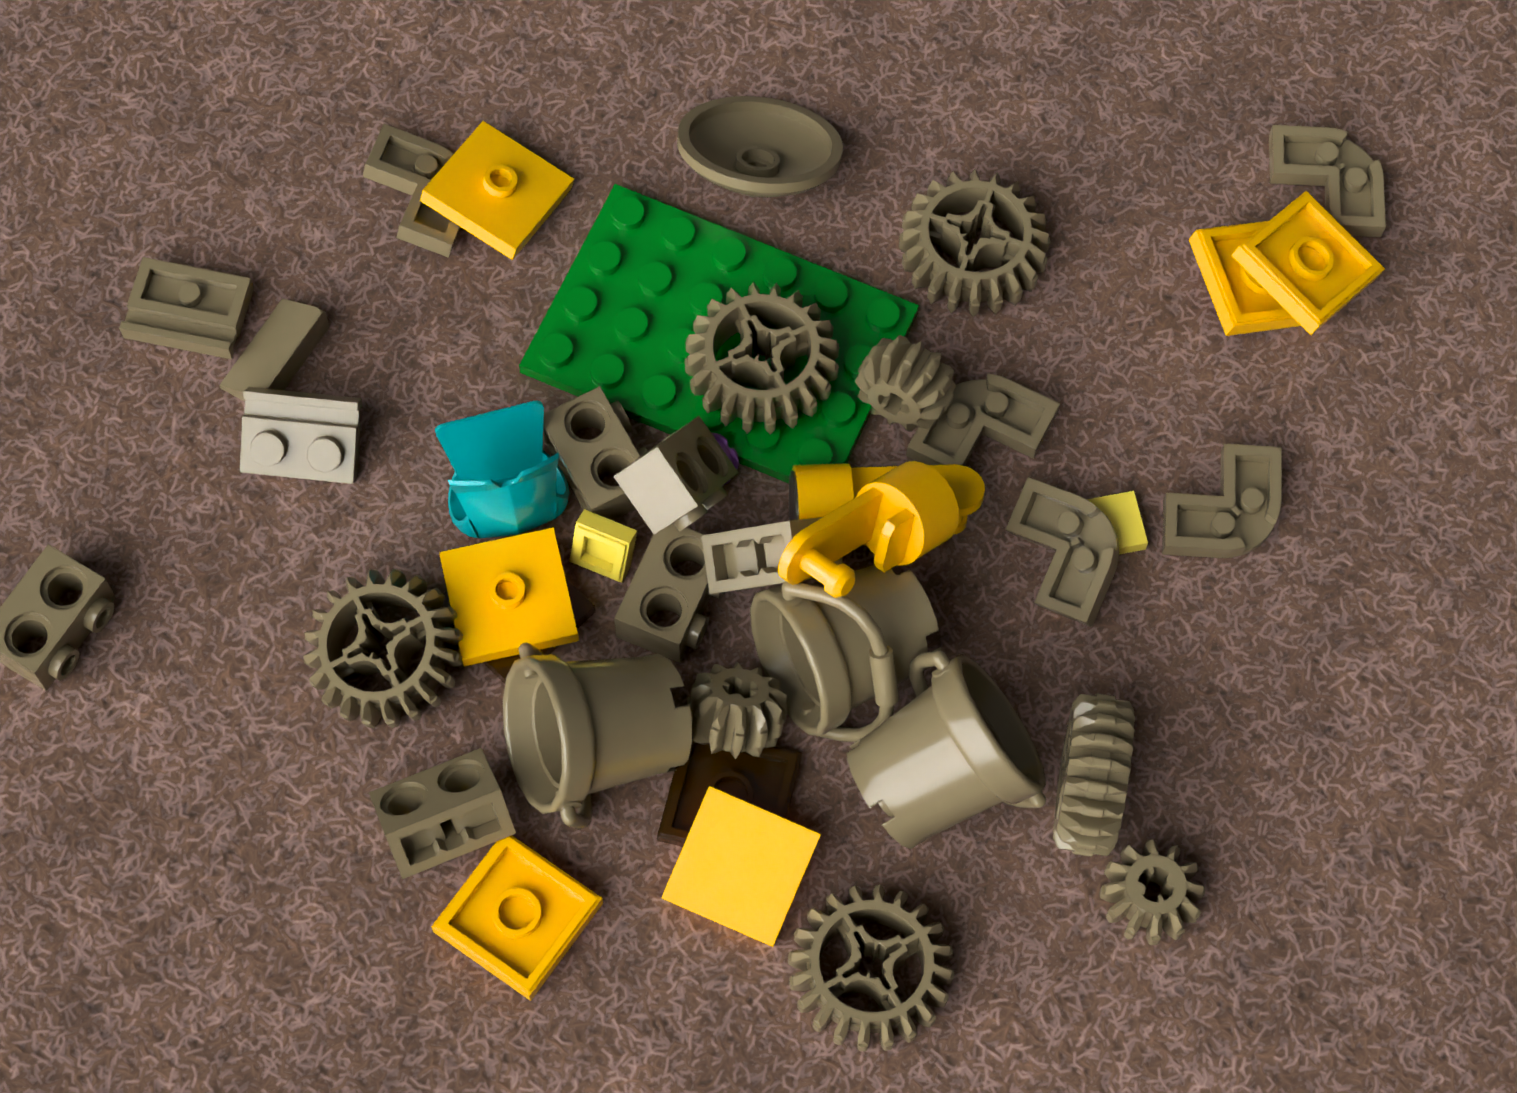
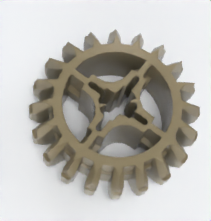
[899,169,1050,317]
[685,282,839,435]
[303,569,463,728]
[1053,693,1135,857]
[788,884,954,1052]

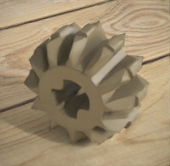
[855,335,956,432]
[686,662,788,759]
[1099,839,1205,946]

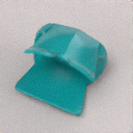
[435,400,570,538]

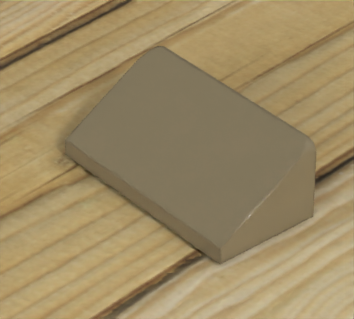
[219,298,330,402]

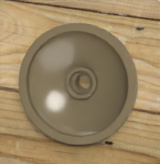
[677,96,843,198]

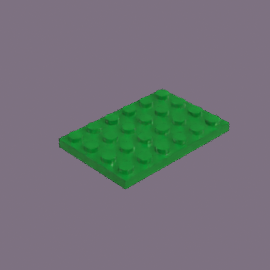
[519,184,919,484]

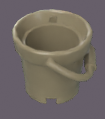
[750,564,941,742]
[503,643,692,830]
[847,650,1046,849]

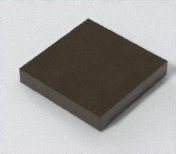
[657,730,802,847]

